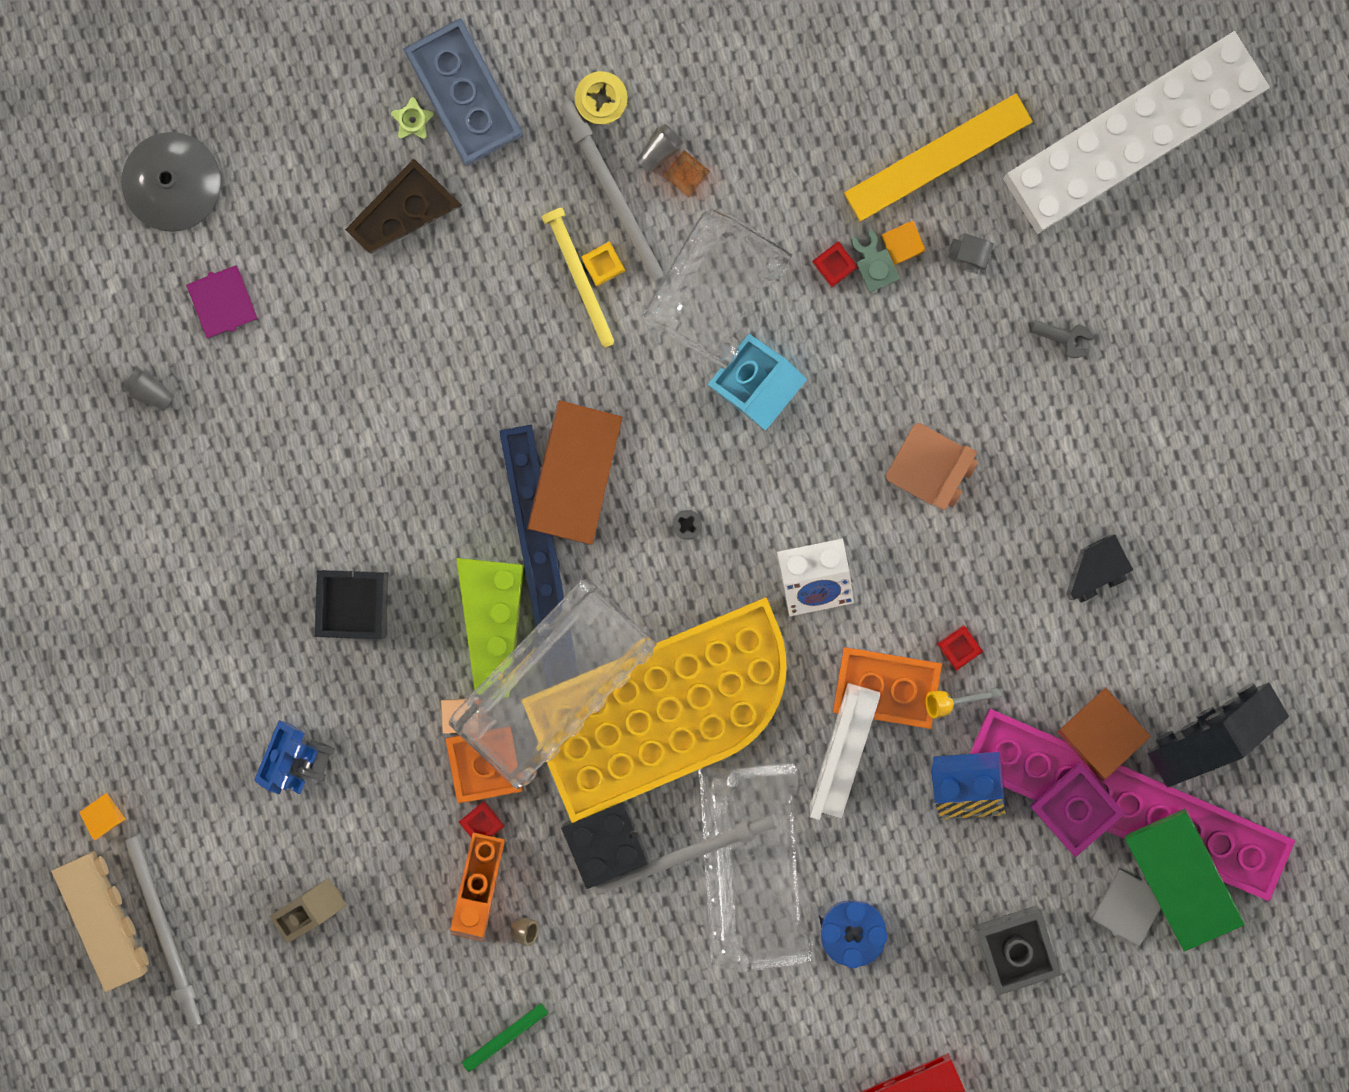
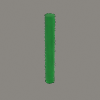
[462,1003,549,1073]

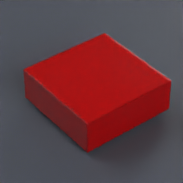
[812,241,858,288]
[936,625,983,671]
[458,800,505,838]

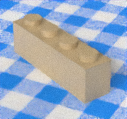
[51,851,149,992]

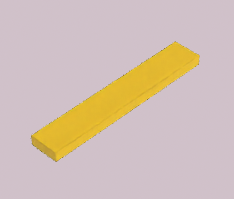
[844,93,1033,222]

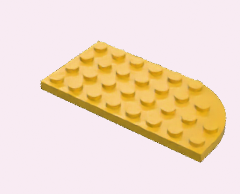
[521,597,787,823]

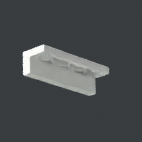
[810,683,880,820]

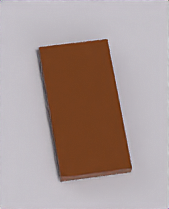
[527,400,623,545]

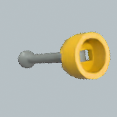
[926,688,1002,718]

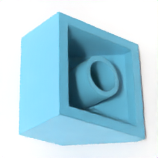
[707,334,807,431]

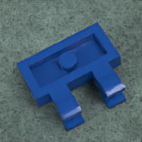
[254,720,318,794]

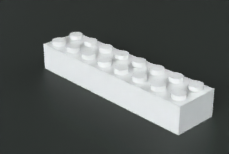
[1003,31,1270,234]

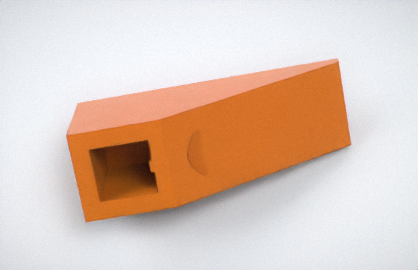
[450,833,505,942]

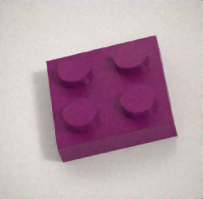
[1030,762,1126,858]

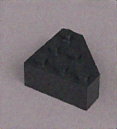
[1147,682,1289,788]

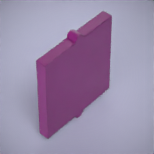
[186,265,258,339]

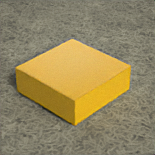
[581,241,625,287]

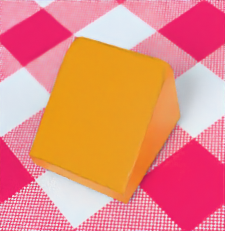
[881,220,925,265]
[79,793,126,841]

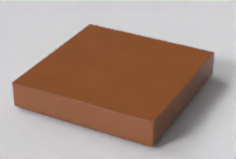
[1057,687,1151,781]

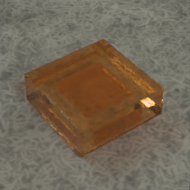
[663,150,710,198]

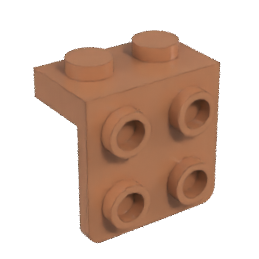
[886,423,979,511]

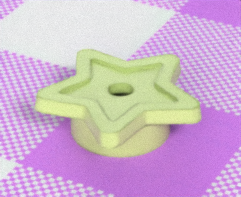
[391,97,434,139]

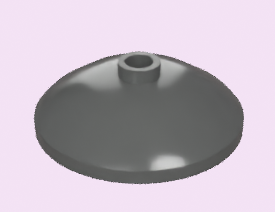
[122,132,221,232]

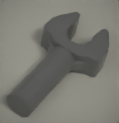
[1030,320,1094,358]

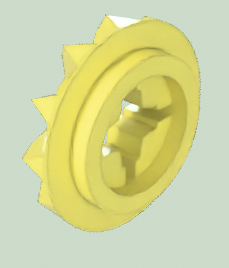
[575,71,628,125]

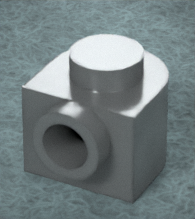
[948,233,994,274]

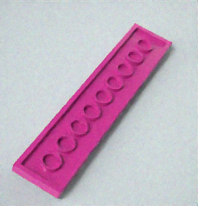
[969,708,1295,901]

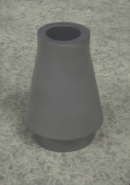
[636,123,684,173]
[123,367,175,412]

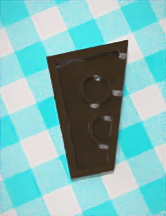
[345,158,462,254]

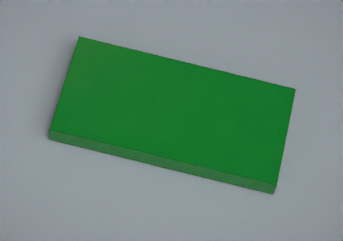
[1125,808,1245,952]

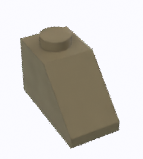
[269,878,347,944]

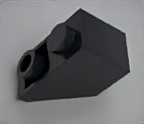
[1066,534,1133,603]

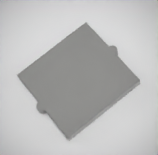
[1091,869,1161,946]

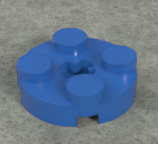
[820,900,888,968]

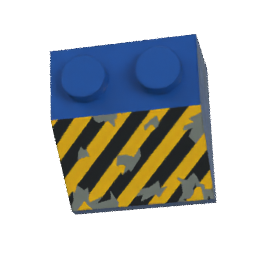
[931,752,1007,820]

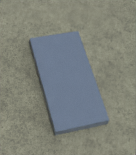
[403,18,524,167]

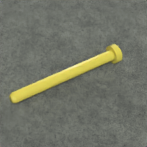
[542,208,614,348]

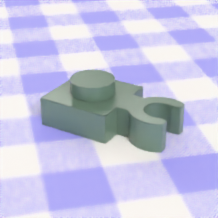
[852,230,900,293]

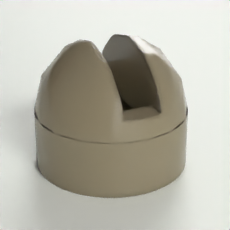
[510,918,539,946]

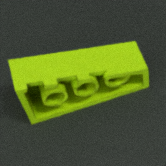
[456,558,525,698]

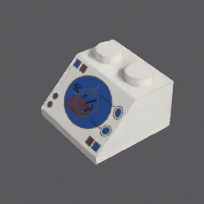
[776,539,854,617]

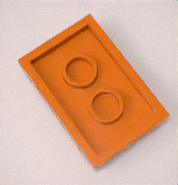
[832,647,942,729]

